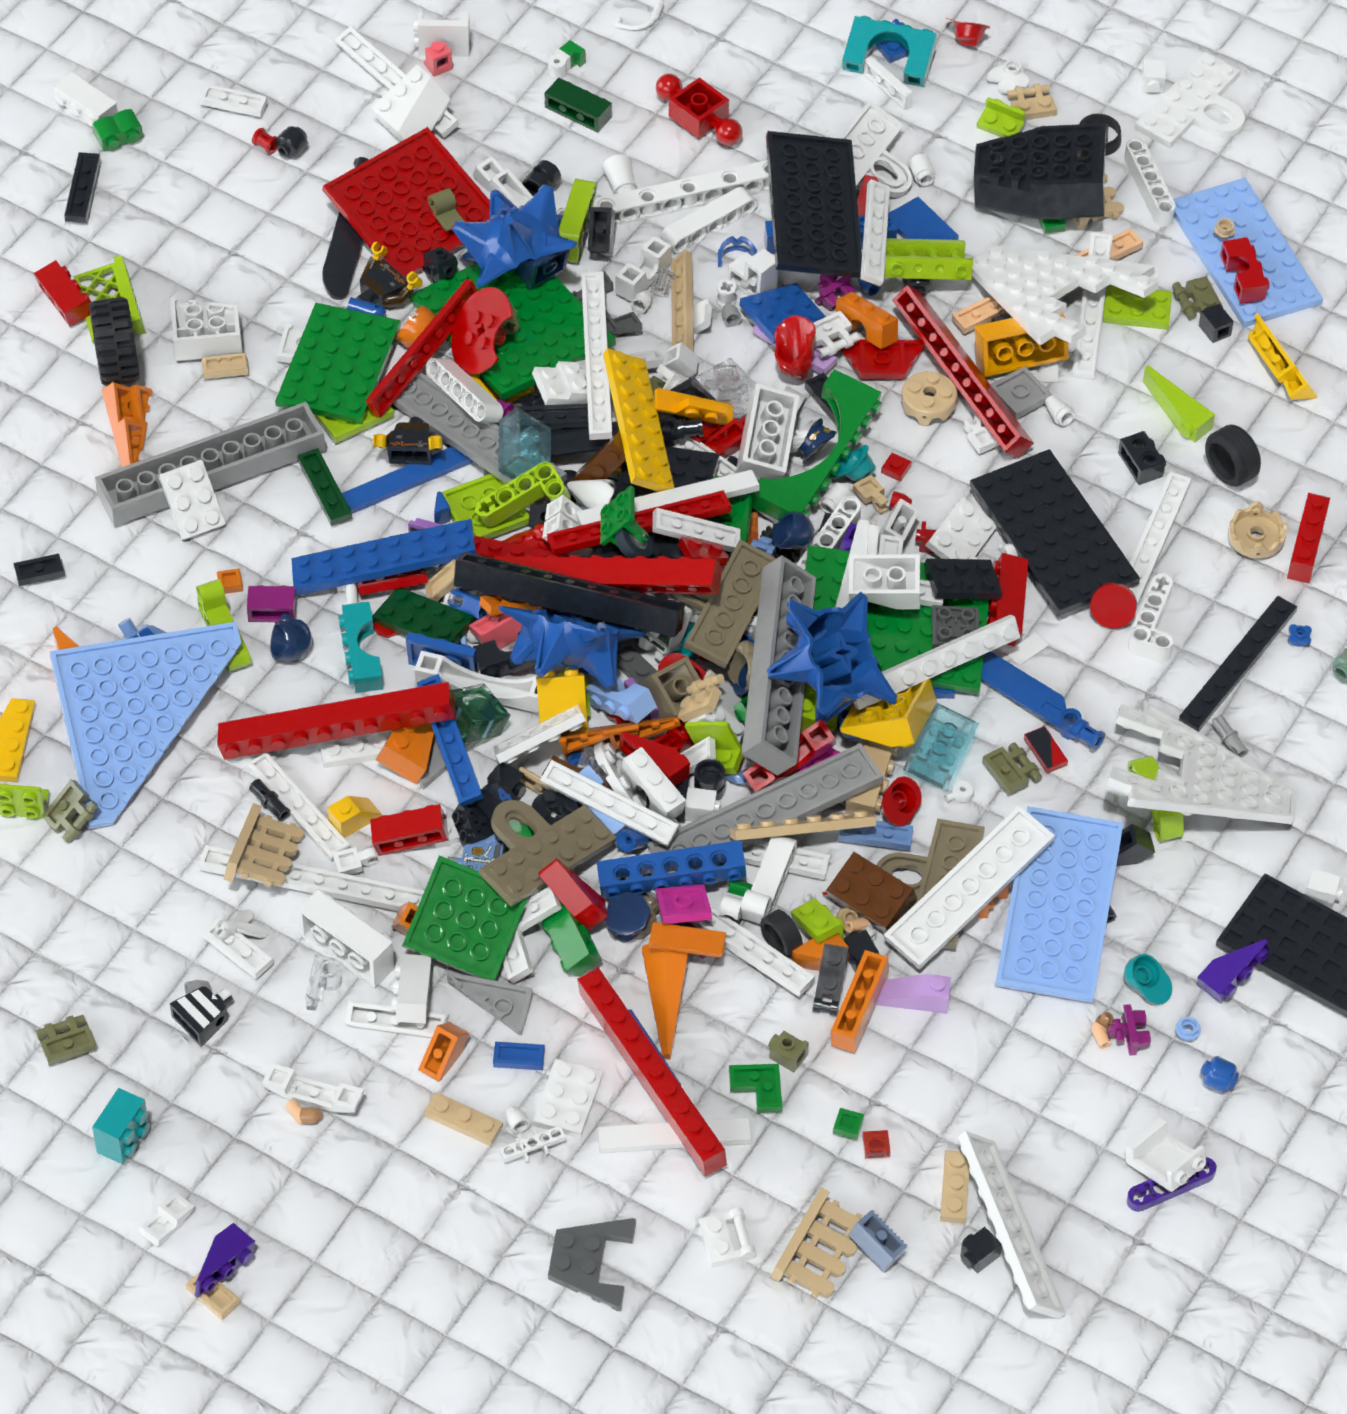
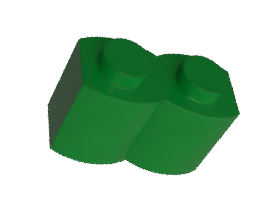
[92,109,143,151]

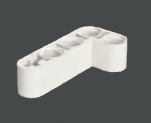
[1128,574,1173,663]
[741,836,797,924]

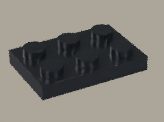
[924,558,1003,600]

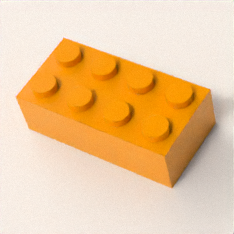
[974,314,1069,377]

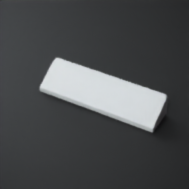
[345,1001,449,1037]

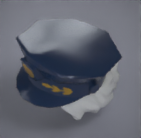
[790,418,837,461]

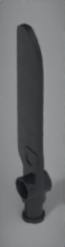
[322,157,369,300]
[523,416,704,457]

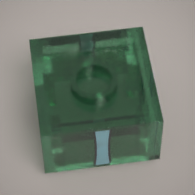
[452,683,510,744]

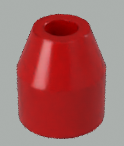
[888,491,912,509]

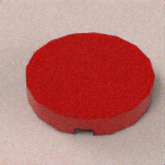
[1090,582,1137,628]

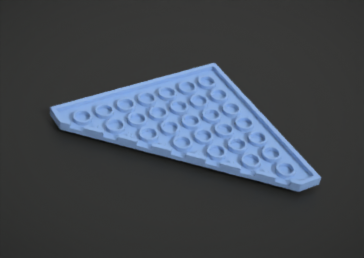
[50,622,241,829]

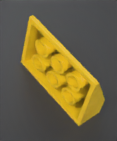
[840,679,937,748]

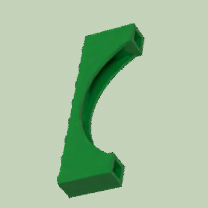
[752,369,882,521]

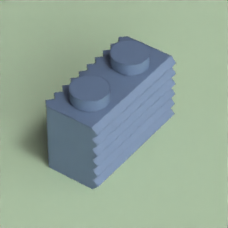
[849,1210,907,1272]

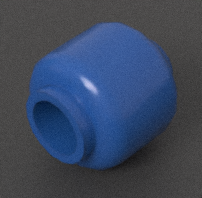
[1200,1056,1239,1093]

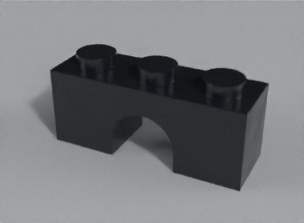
[472,632,536,678]

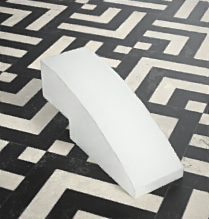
[472,156,533,208]

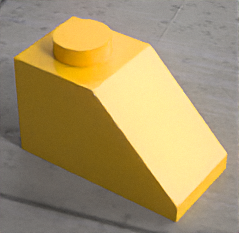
[327,796,382,838]

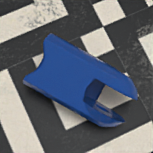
[347,297,386,317]
[447,588,487,620]
[616,828,652,853]

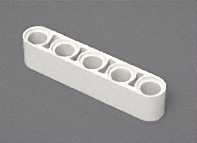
[1124,137,1176,227]
[660,187,758,253]
[426,358,503,423]
[796,496,861,570]

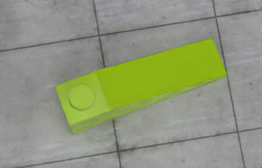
[1143,365,1215,443]

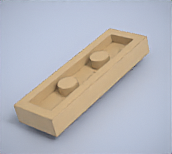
[424,1092,503,1146]
[940,1150,970,1224]

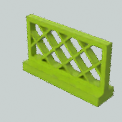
[73,255,146,344]

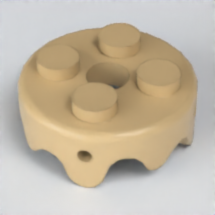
[901,371,958,426]
[1228,501,1287,559]

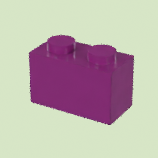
[247,585,296,622]

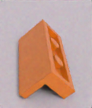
[649,922,726,958]

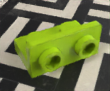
[976,97,1026,137]

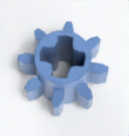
[751,536,776,557]

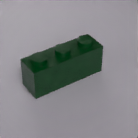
[544,77,612,133]

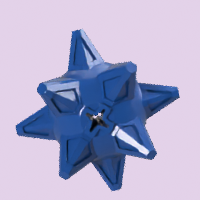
[452,184,578,287]
[767,592,897,723]
[499,606,647,688]

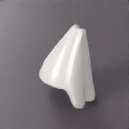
[567,479,615,510]

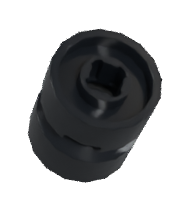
[522,160,561,196]
[694,759,725,800]

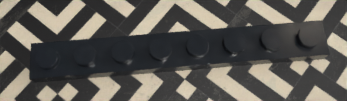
[1179,596,1297,732]

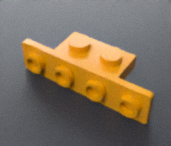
[654,388,733,426]

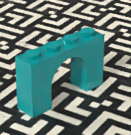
[842,16,937,87]

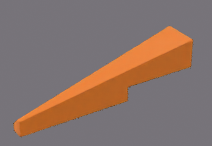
[101,382,152,467]
[558,717,681,759]
[642,944,689,1060]

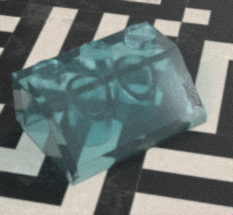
[498,407,551,480]

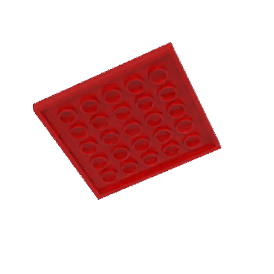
[322,127,490,278]

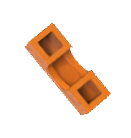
[836,292,898,349]

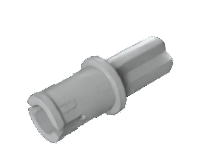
[1212,715,1248,758]

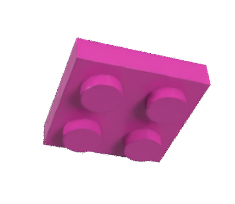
[656,884,712,924]

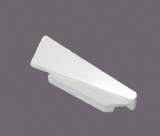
[836,519,879,608]

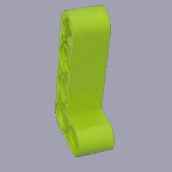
[559,178,597,264]
[475,462,571,527]
[196,579,252,672]
[1128,756,1184,842]

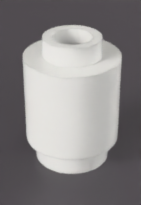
[909,154,935,186]
[819,482,852,514]

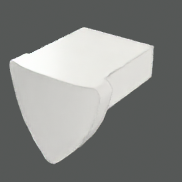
[693,299,717,334]

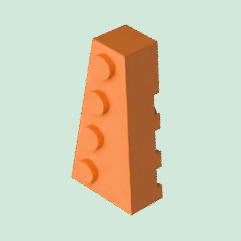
[375,679,434,784]

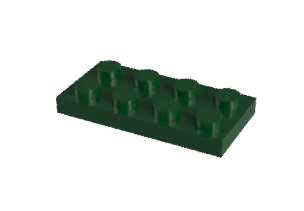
[372,588,475,644]

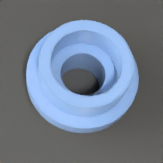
[1176,1017,1201,1041]

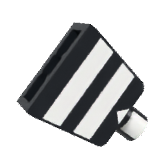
[170,986,233,1047]

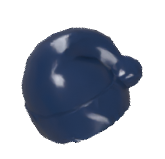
[772,511,814,550]
[270,613,312,662]

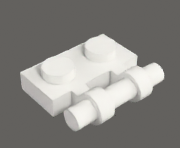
[814,311,860,358]

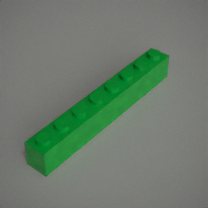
[505,820,602,977]

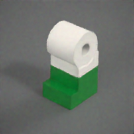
[548,40,586,79]
[719,880,753,920]

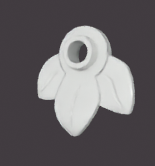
[987,60,1029,94]

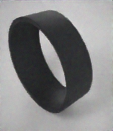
[1079,114,1122,156]

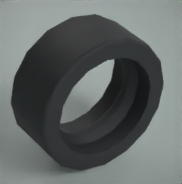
[760,909,803,958]

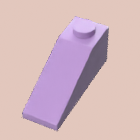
[875,974,951,1014]

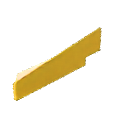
[1248,313,1317,400]

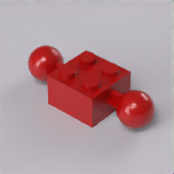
[655,73,743,146]

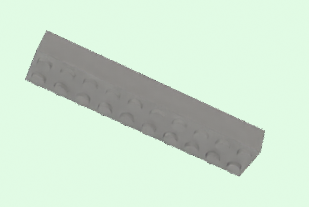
[95,402,325,527]
[742,556,816,775]

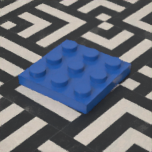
[739,283,826,344]

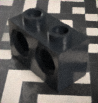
[1118,431,1166,485]

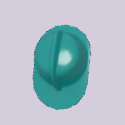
[831,445,876,481]

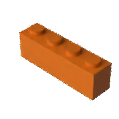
[831,950,889,1053]

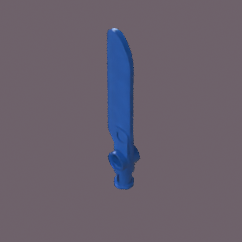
[981,651,1105,750]

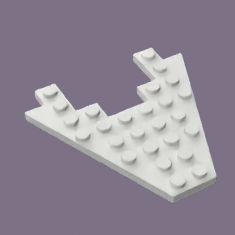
[972,245,1158,345]
[1106,701,1297,824]

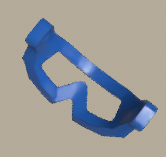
[717,236,757,267]

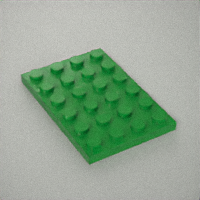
[275,302,401,425]

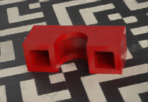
[1220,237,1270,304]

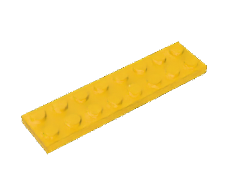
[603,348,674,492]

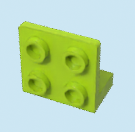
[685,721,744,774]
[0,784,50,819]

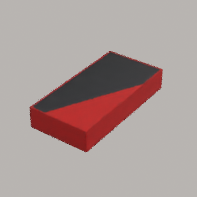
[1024,726,1068,773]

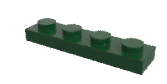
[297,448,352,526]

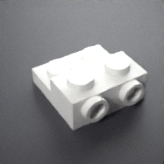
[532,361,588,405]

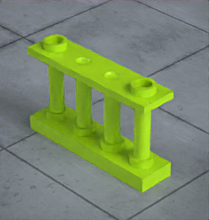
[884,238,973,280]

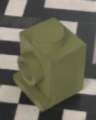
[768,1031,809,1073]

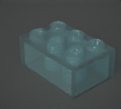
[903,702,979,791]

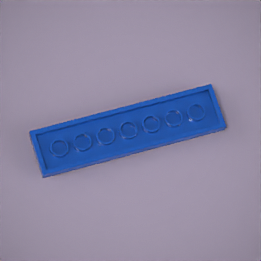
[291,519,477,596]

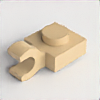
[853,475,888,514]

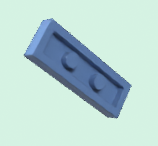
[838,821,914,851]

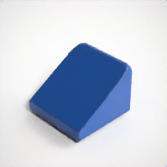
[434,491,451,524]

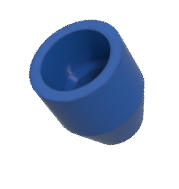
[858,278,881,296]

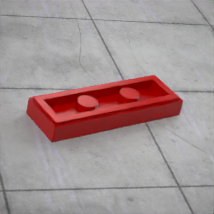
[356,568,428,595]

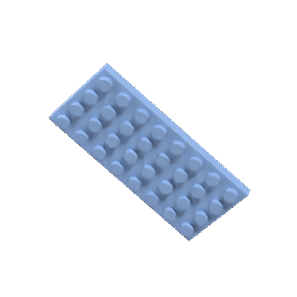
[1173,178,1323,328]
[995,806,1123,1003]

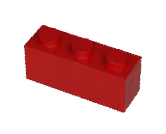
[33,260,91,327]
[370,804,449,856]

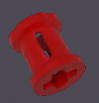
[251,128,277,155]

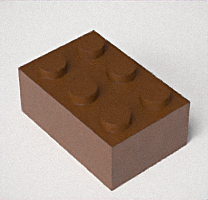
[826,852,917,934]

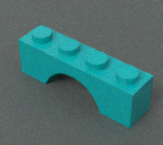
[338,601,383,693]

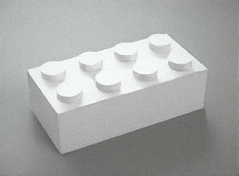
[735,383,800,480]
[298,890,394,988]

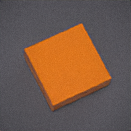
[217,568,243,594]

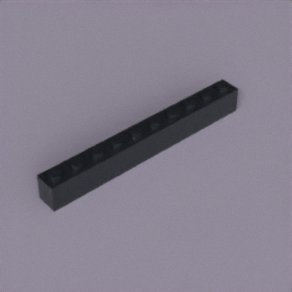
[453,552,685,638]

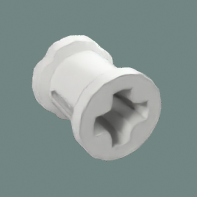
[716,279,737,308]

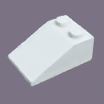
[849,554,920,609]
[688,670,745,743]

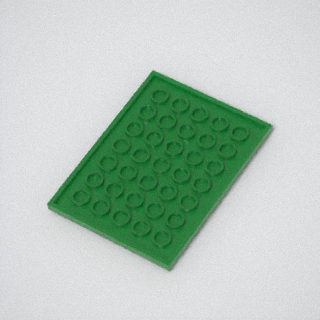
[410,263,616,400]
[805,545,989,694]

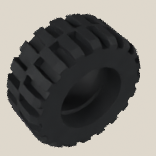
[89,297,140,386]

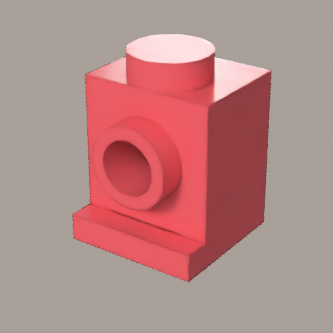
[424,41,452,77]

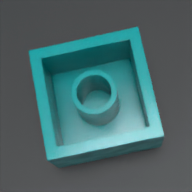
[92,1088,150,1165]

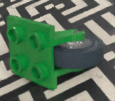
[600,486,654,558]

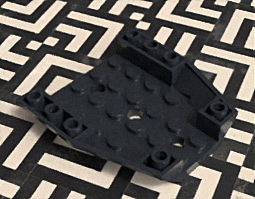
[974,123,1109,220]

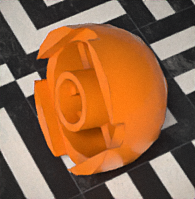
[397,305,436,348]

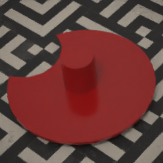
[451,287,513,375]

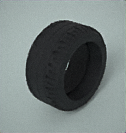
[1205,424,1261,487]

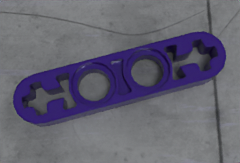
[1126,1157,1217,1212]

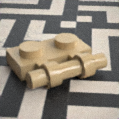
[1007,84,1057,120]
[677,674,724,722]

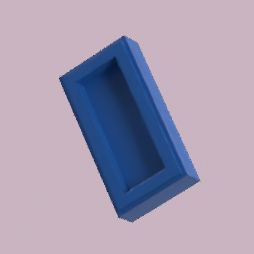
[493,1042,545,1070]

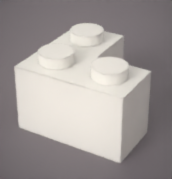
[727,248,779,296]

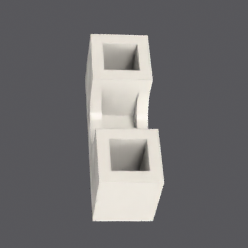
[615,236,672,301]
[620,747,686,820]

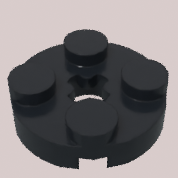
[531,789,578,825]

